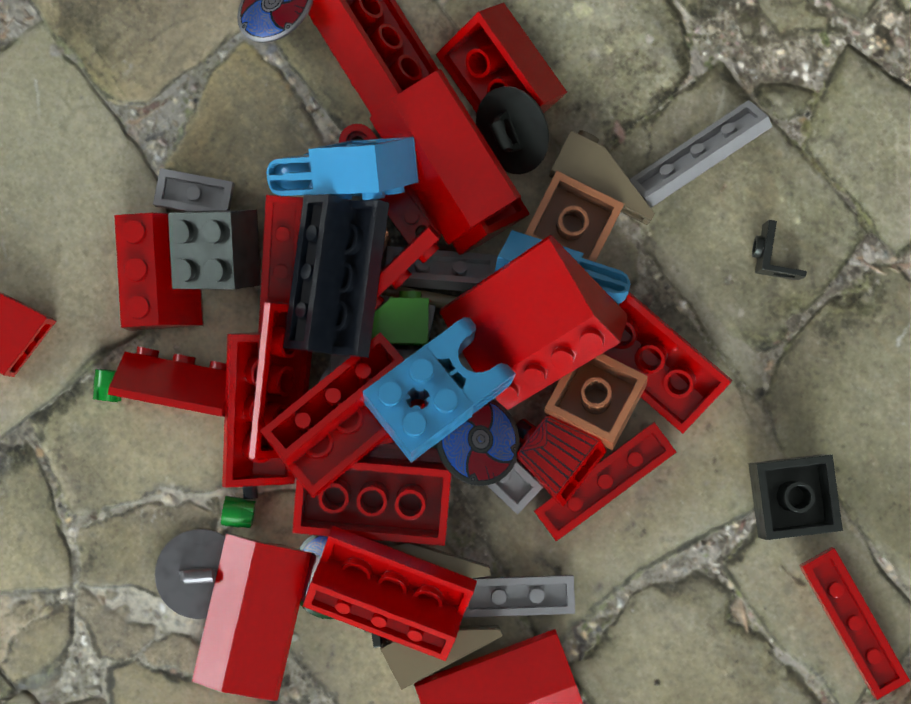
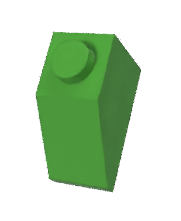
[371,291,429,346]

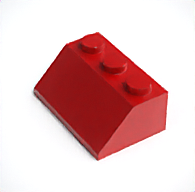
[436,2,567,113]
[114,212,204,331]
[107,346,226,417]

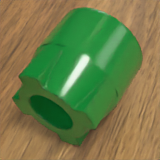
[93,369,121,402]
[221,496,256,528]

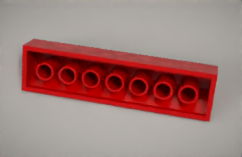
[308,0,530,255]

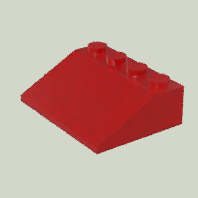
[439,235,628,410]

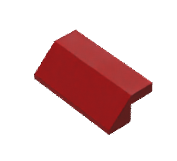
[369,69,521,245]
[260,332,425,499]
[302,526,477,661]
[192,533,312,701]
[414,629,583,704]

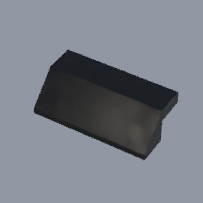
[283,194,389,358]

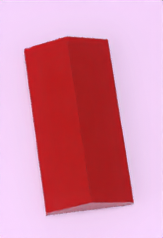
[603,292,732,434]
[249,302,312,459]
[222,332,295,488]

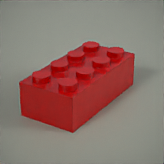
[292,456,451,546]

